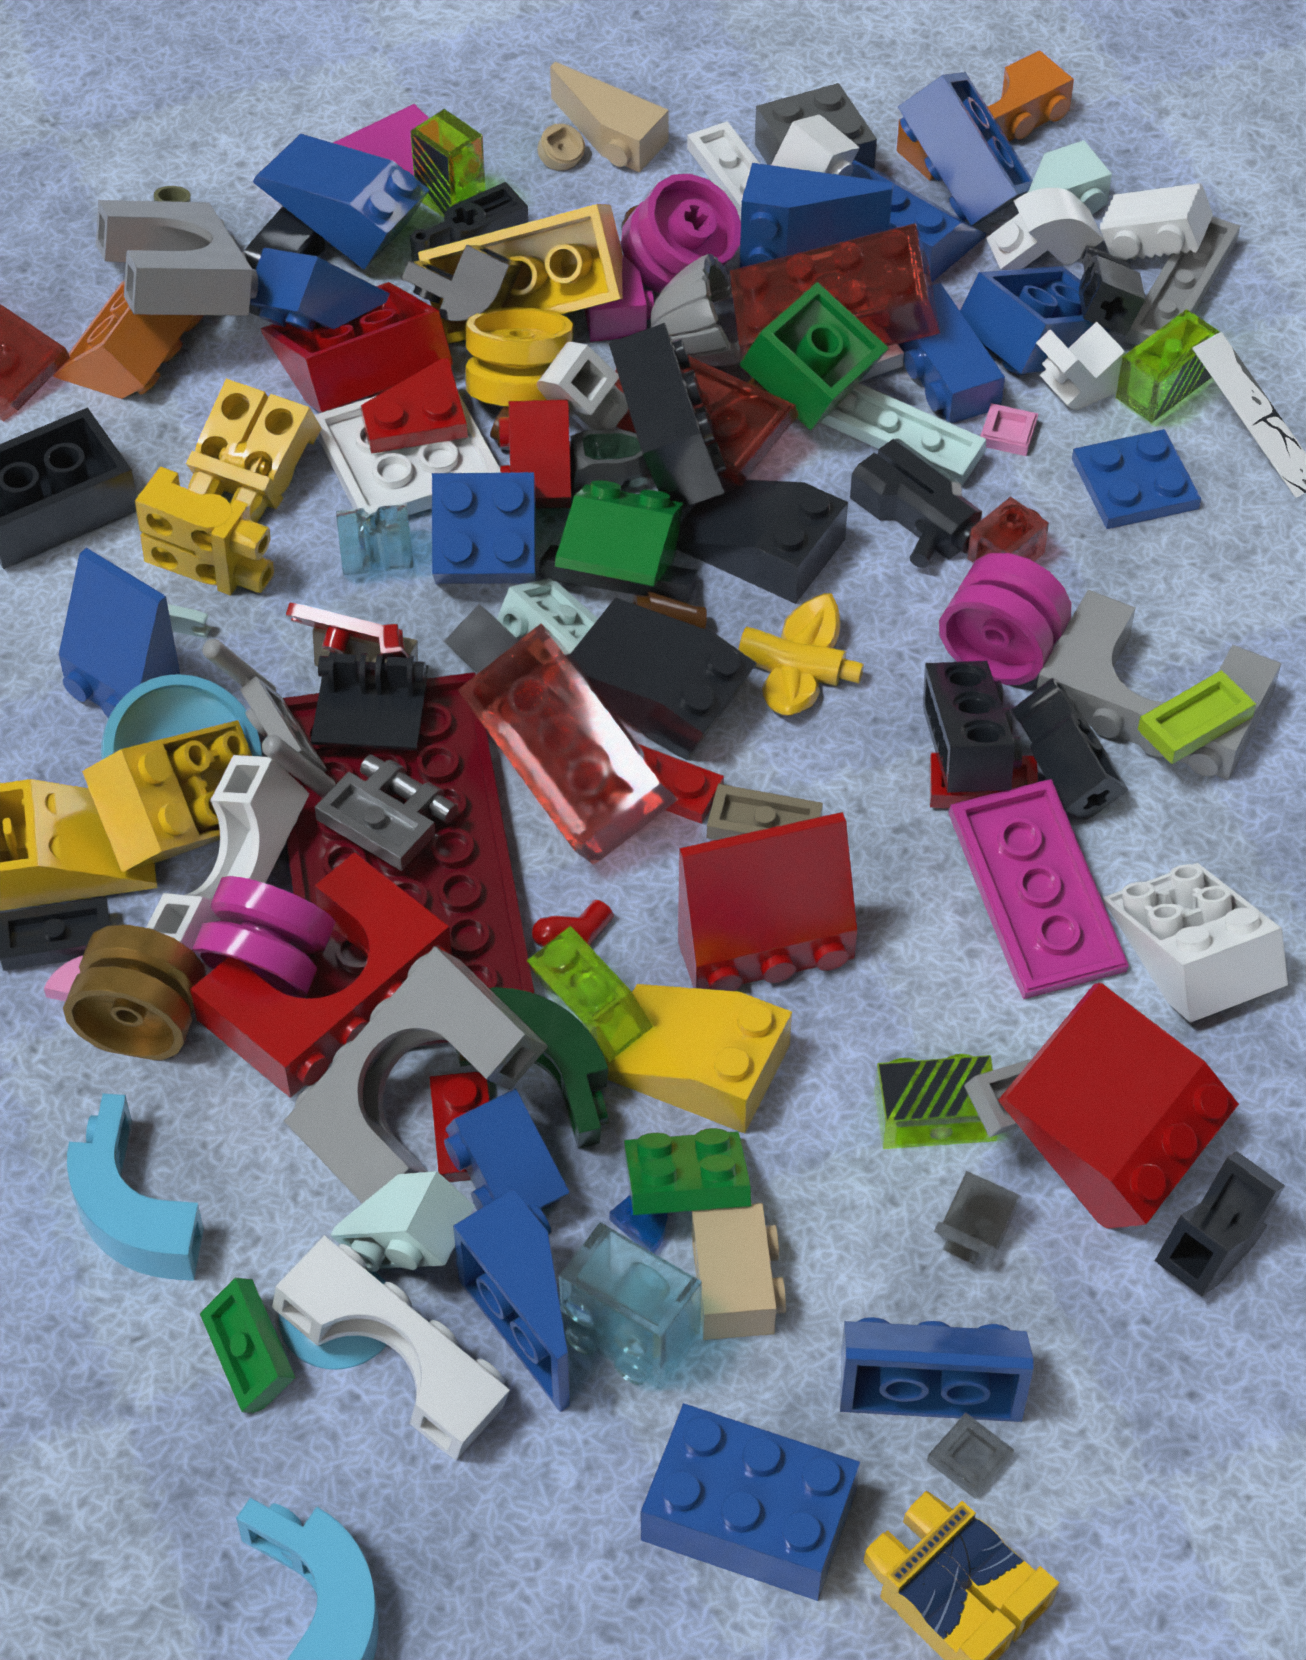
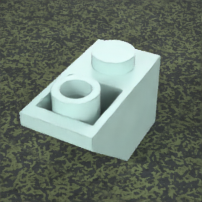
[1028,140,1112,214]
[330,1171,475,1272]

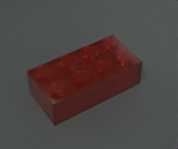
[730,223,940,356]
[458,623,678,864]

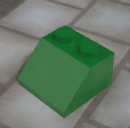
[739,282,889,431]
[555,480,683,586]

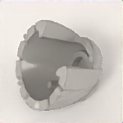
[651,254,747,367]

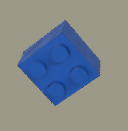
[432,472,536,584]

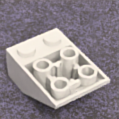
[1102,863,1288,1023]

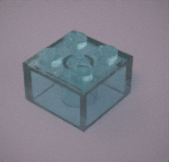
[559,1222,702,1390]

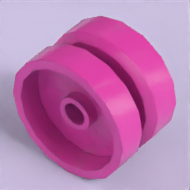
[621,173,741,293]
[939,553,1072,685]
[192,876,336,998]

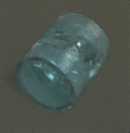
[336,504,413,575]

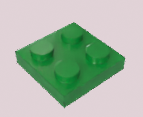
[624,1128,751,1215]

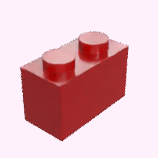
[499,400,571,509]

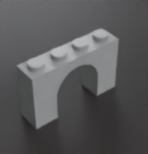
[96,200,258,316]
[1037,590,1281,780]
[284,947,548,1203]

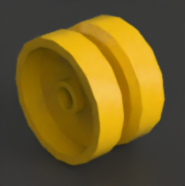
[465,307,573,406]

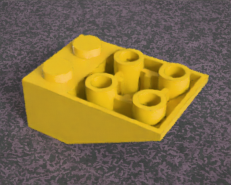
[82,720,252,872]
[0,779,158,911]

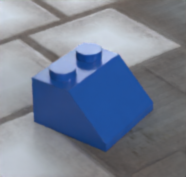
[250,248,390,332]

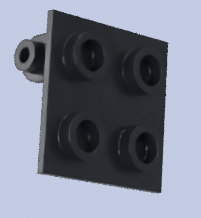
[311,651,429,751]

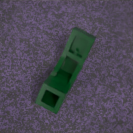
[455,987,609,1149]

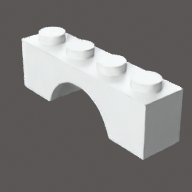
[146,755,309,975]
[272,1235,510,1461]

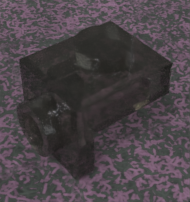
[934,1170,1022,1265]

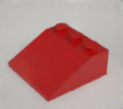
[260,282,453,413]
[678,812,857,991]
[998,982,1239,1228]

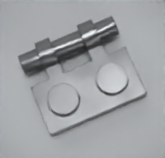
[315,755,458,871]

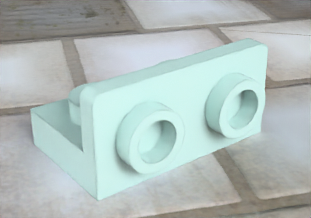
[497,578,598,684]

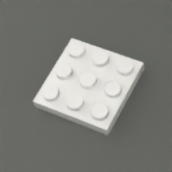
[315,392,500,529]

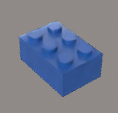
[640,1403,860,1601]

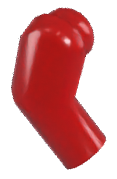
[532,899,614,953]

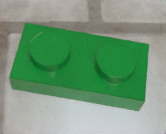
[199,1277,296,1413]

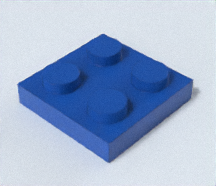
[1072,429,1201,529]

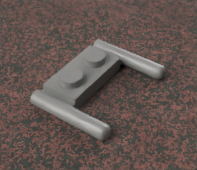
[202,639,336,798]

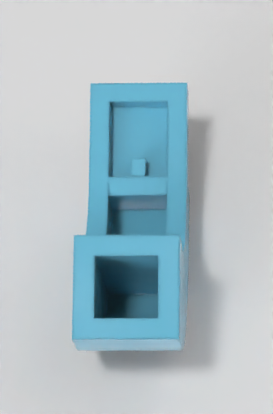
[67,1093,204,1281]
[236,1498,379,1660]

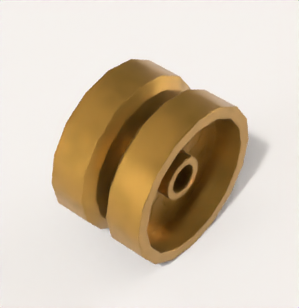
[63,925,206,1061]

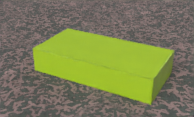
[1137,670,1256,764]

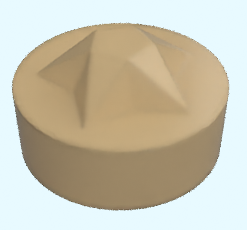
[537,123,585,170]

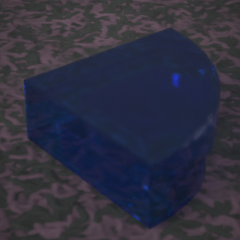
[609,1195,668,1256]

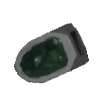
[570,429,649,493]

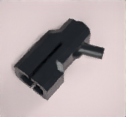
[850,438,983,568]

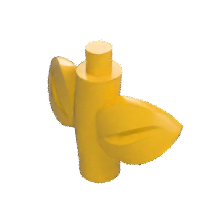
[738,593,864,716]

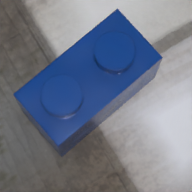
[444,1088,570,1211]

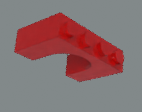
[190,852,452,1098]

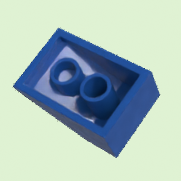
[253,133,429,270]
[739,163,893,279]
[960,266,1111,375]
[58,547,180,718]
[453,1189,570,1412]

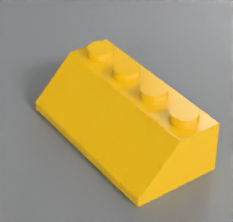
[418,204,623,344]

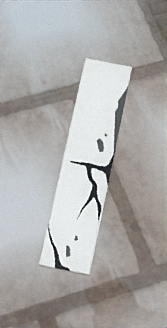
[1192,332,1306,498]

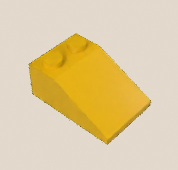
[601,984,792,1134]

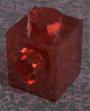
[967,496,1049,563]

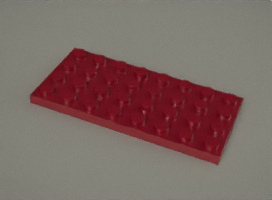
[283,672,535,1047]

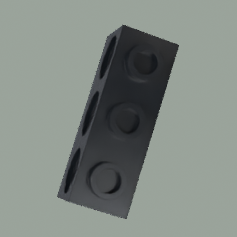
[923,661,1022,793]

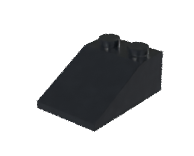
[676,478,848,604]
[558,597,757,760]

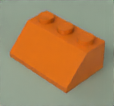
[53,280,204,399]

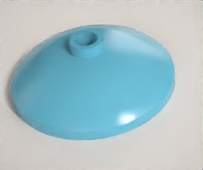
[101,674,262,759]

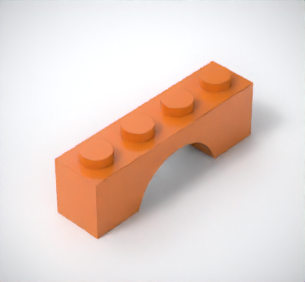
[896,50,1074,181]

